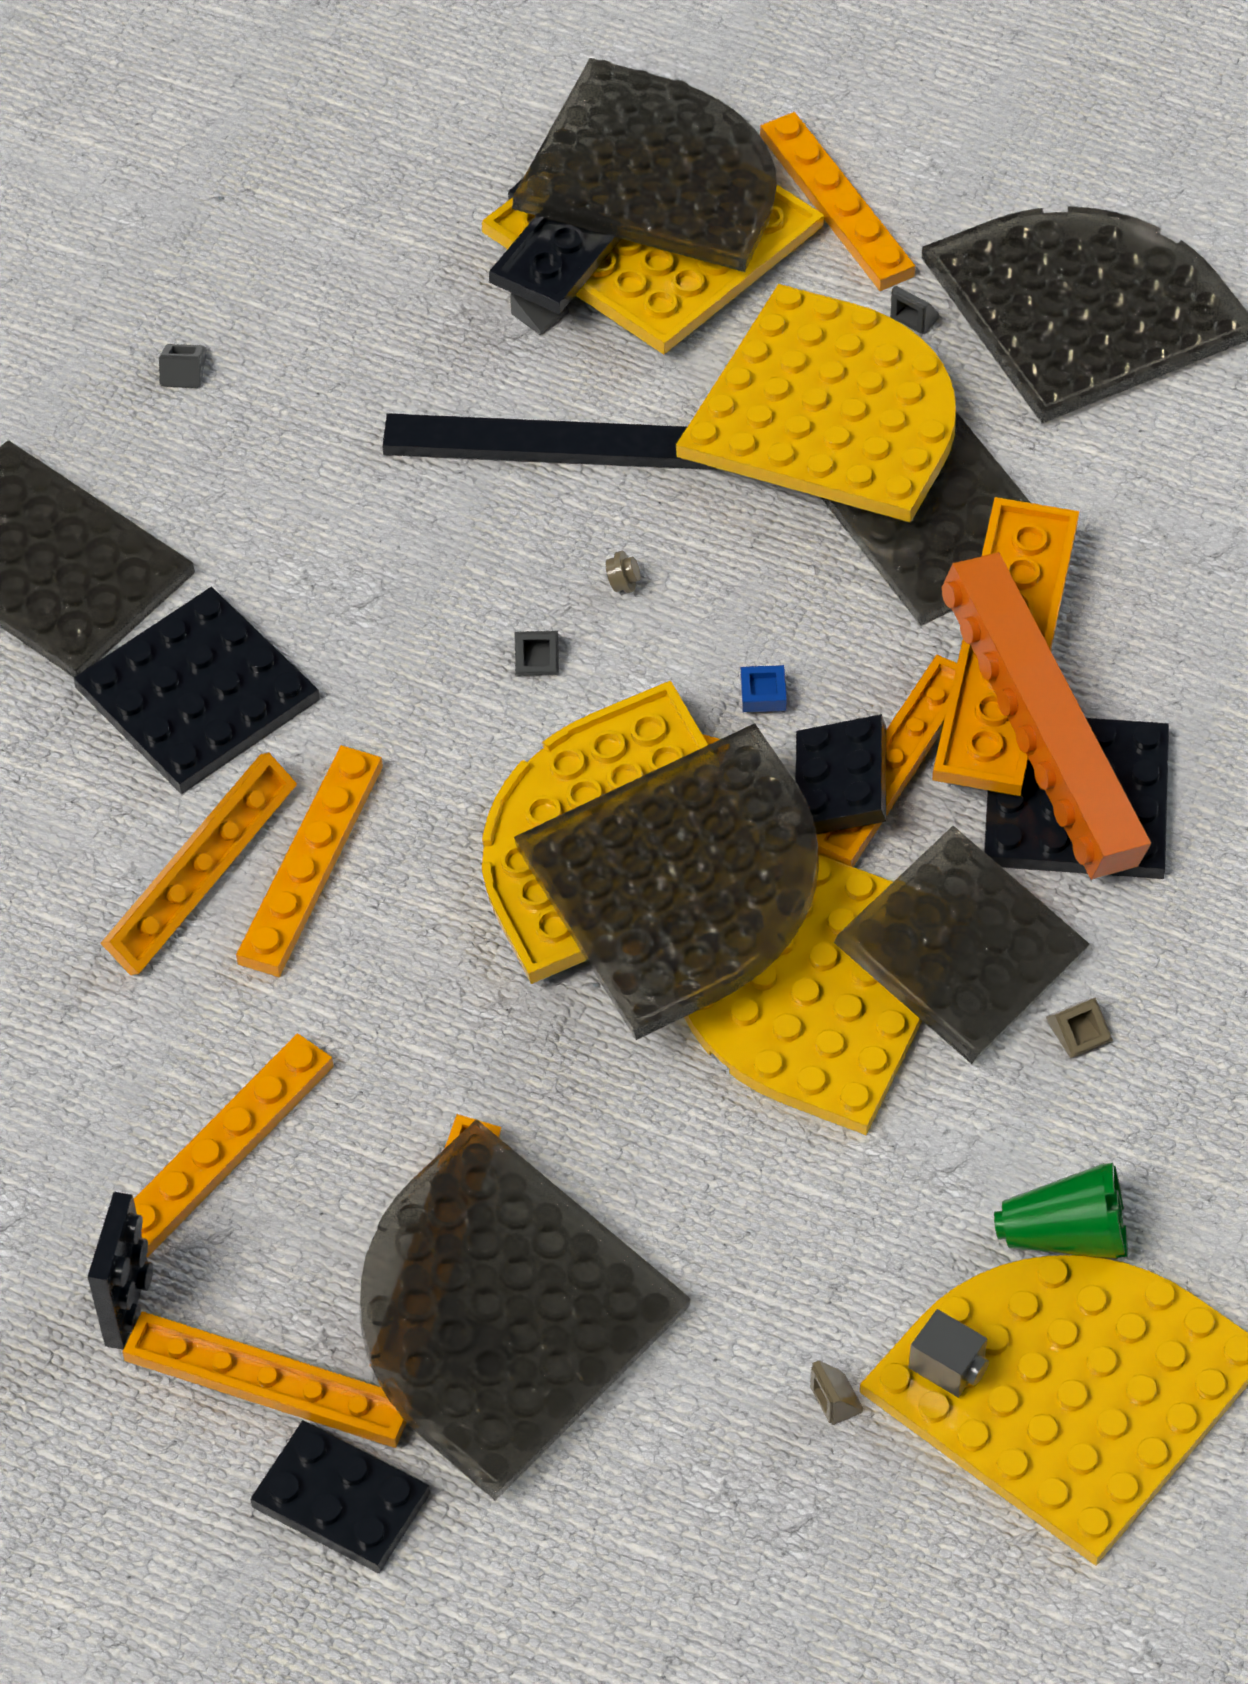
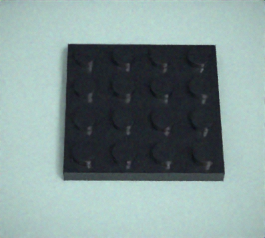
[74,586,320,794]
[983,718,1169,879]

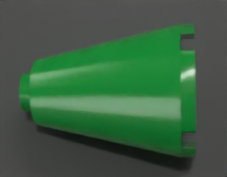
[994,1163,1128,1259]

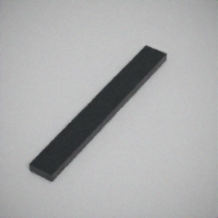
[382,413,717,470]

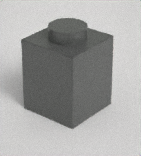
[908,1309,989,1398]

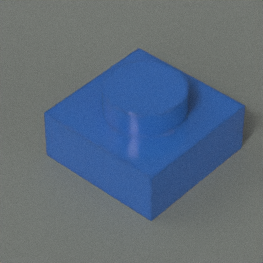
[740,665,787,712]

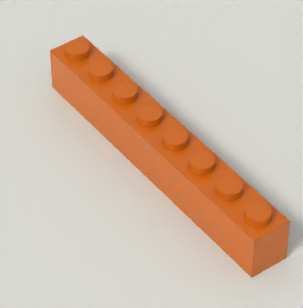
[941,552,1151,879]

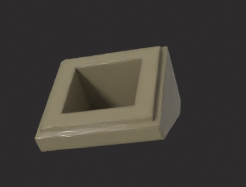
[1046,998,1113,1058]
[810,1360,863,1425]

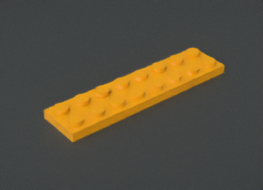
[932,497,1080,796]

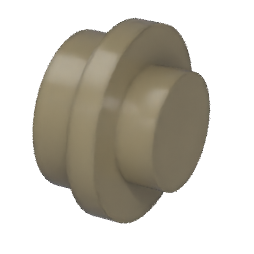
[605,550,641,594]

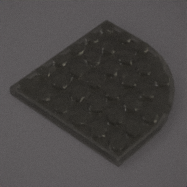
[512,58,777,272]
[921,206,1248,424]
[514,723,819,1040]
[359,1119,691,1501]

